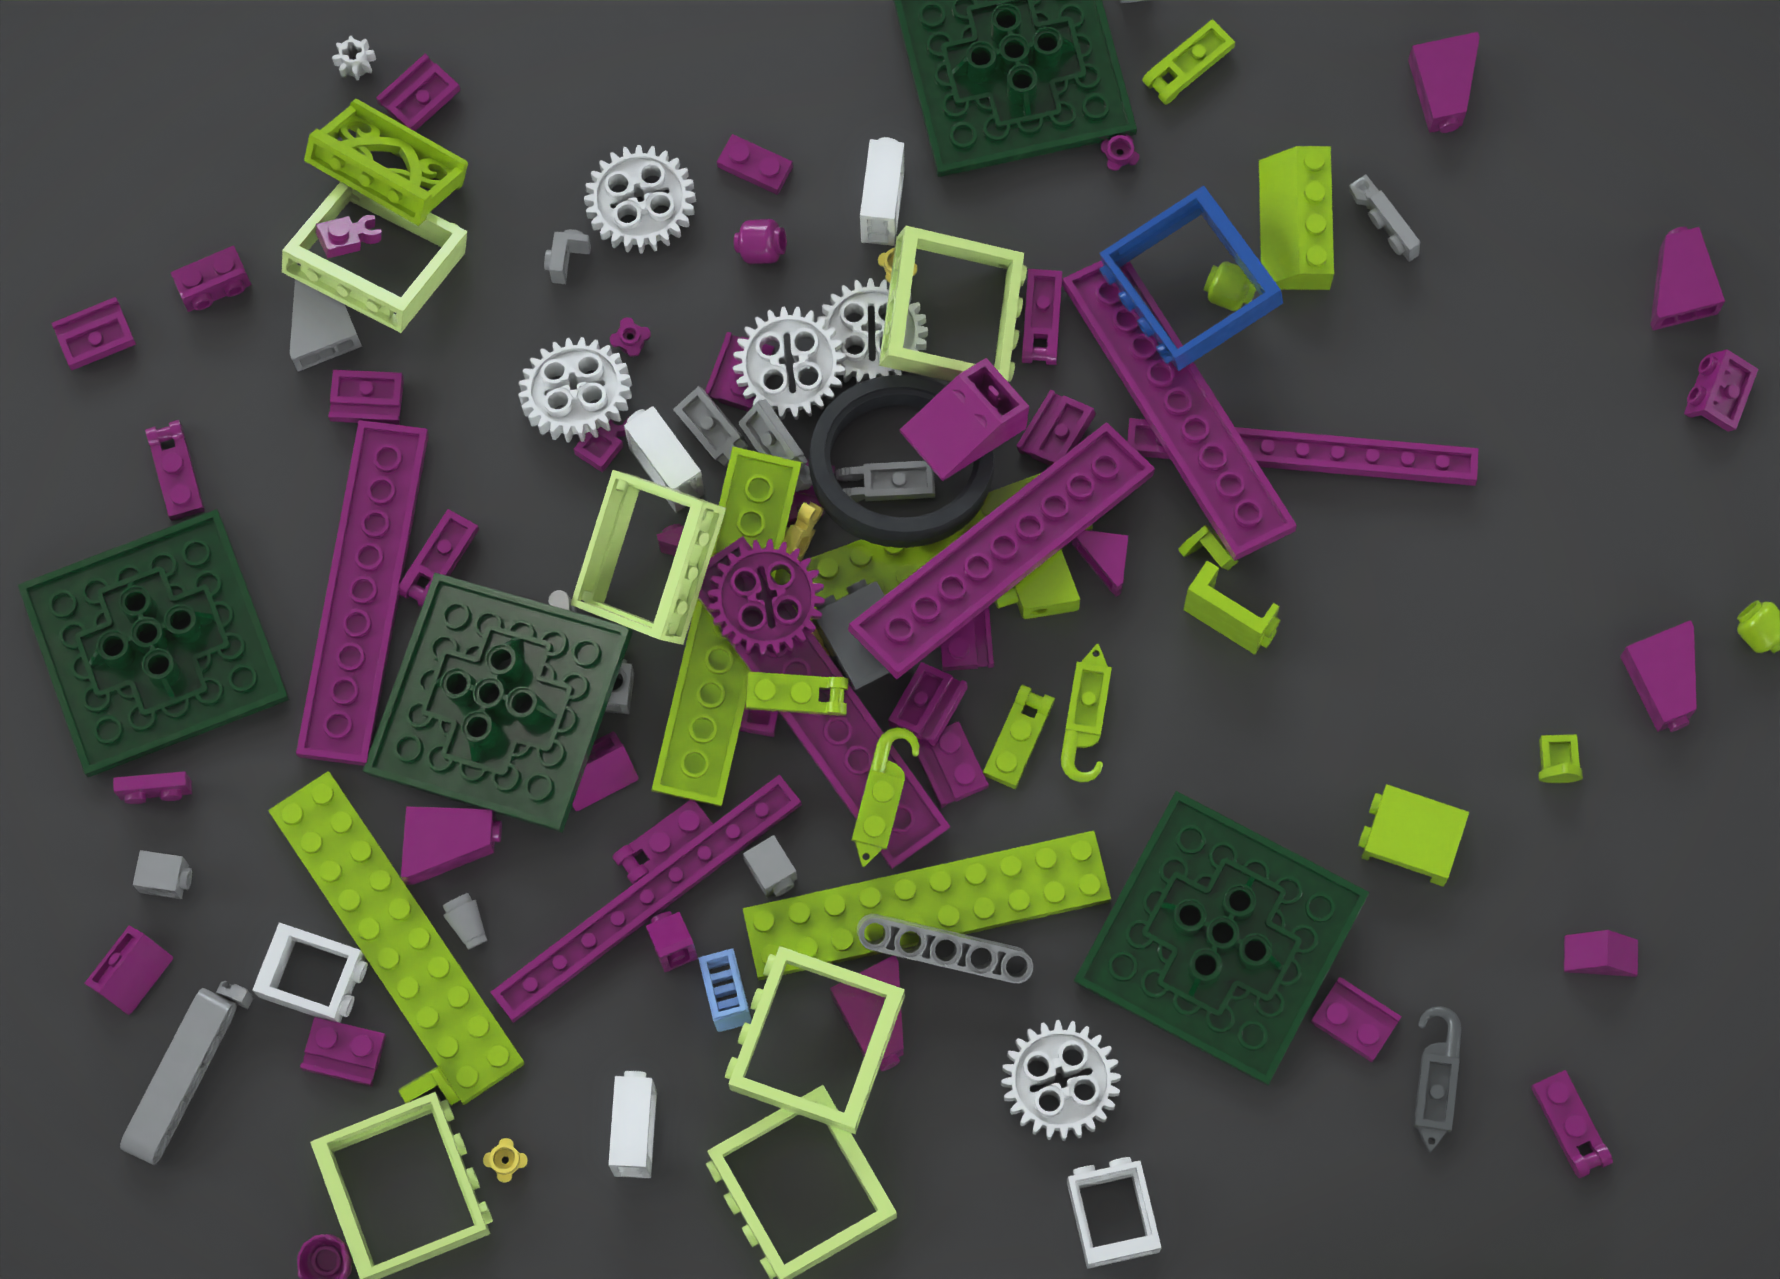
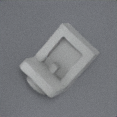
[544,229,591,284]

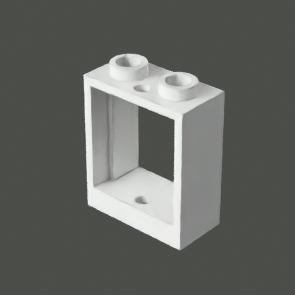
[860,137,905,246]
[624,406,705,513]
[252,923,368,1023]
[609,1071,657,1178]
[1067,1157,1161,1269]

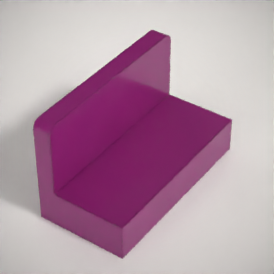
[572,731,639,811]
[84,925,173,1015]

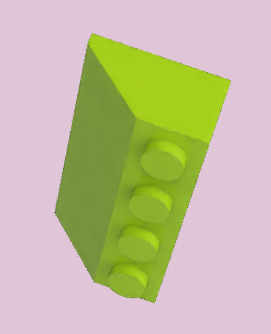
[1259,146,1334,290]

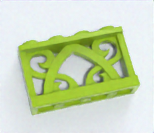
[304,99,468,226]

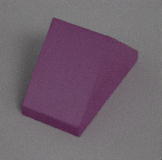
[1072,530,1129,597]
[1564,930,1638,977]

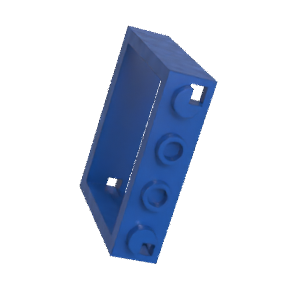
[1099,186,1283,371]

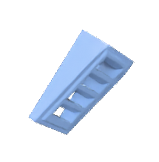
[698,948,752,1032]

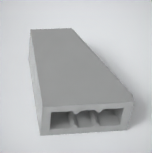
[290,279,362,372]

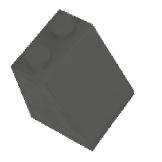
[812,579,890,690]

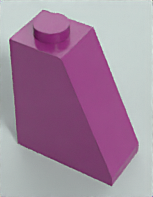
[1408,32,1480,133]
[1650,227,1725,330]
[1620,620,1697,732]
[401,806,502,885]
[830,955,904,1072]

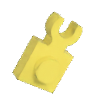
[783,502,824,561]

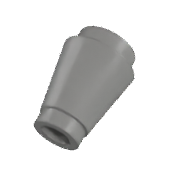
[443,893,487,950]

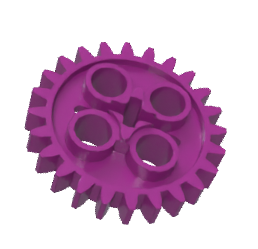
[708,539,825,657]

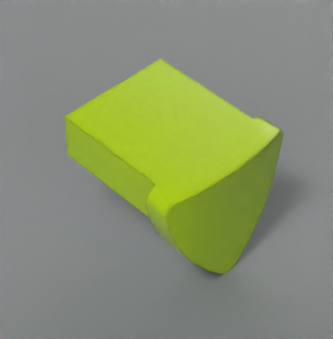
[1178,525,1239,570]
[1539,734,1583,783]
[399,1065,460,1105]

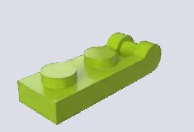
[1142,19,1235,105]
[745,671,849,716]
[983,684,1055,790]

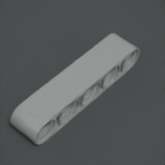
[857,914,1033,983]
[120,988,237,1165]

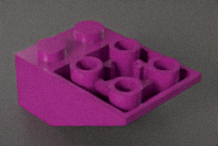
[900,358,1029,481]

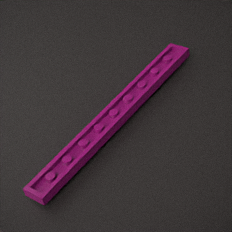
[1127,418,1479,486]
[490,774,802,1023]

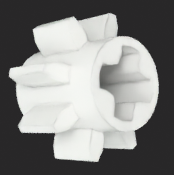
[332,35,376,81]

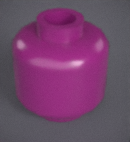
[733,219,787,265]

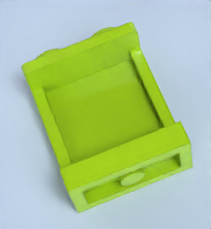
[1183,561,1281,655]
[1358,784,1469,887]

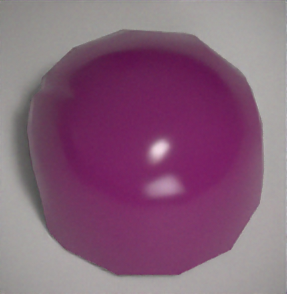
[297,1234,353,1279]

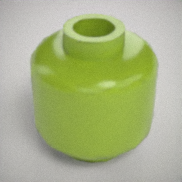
[1204,261,1256,311]
[1737,600,1780,653]

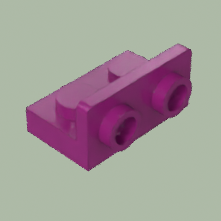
[170,245,252,312]
[1684,349,1759,432]

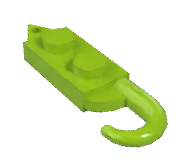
[1061,644,1112,783]
[851,727,920,867]

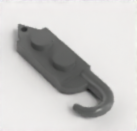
[1413,1006,1462,1153]

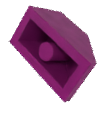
[646,911,698,973]

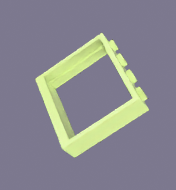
[282,182,467,333]
[879,226,1027,382]
[571,470,726,645]
[725,946,905,1134]
[706,1085,897,1279]
[310,1092,493,1279]

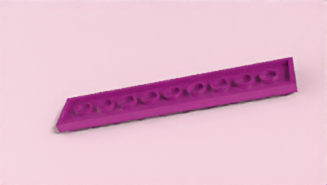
[1062,261,1297,561]
[296,420,429,766]
[848,422,1155,679]
[698,536,950,870]

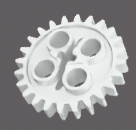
[584,145,696,254]
[817,278,928,384]
[733,306,846,420]
[518,337,632,443]
[1001,1020,1121,1141]

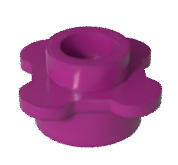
[1101,135,1139,171]
[610,317,651,357]

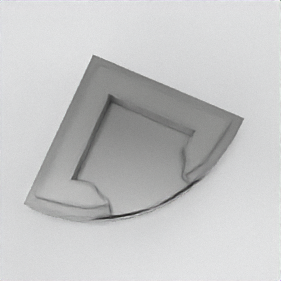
[216,981,254,1009]

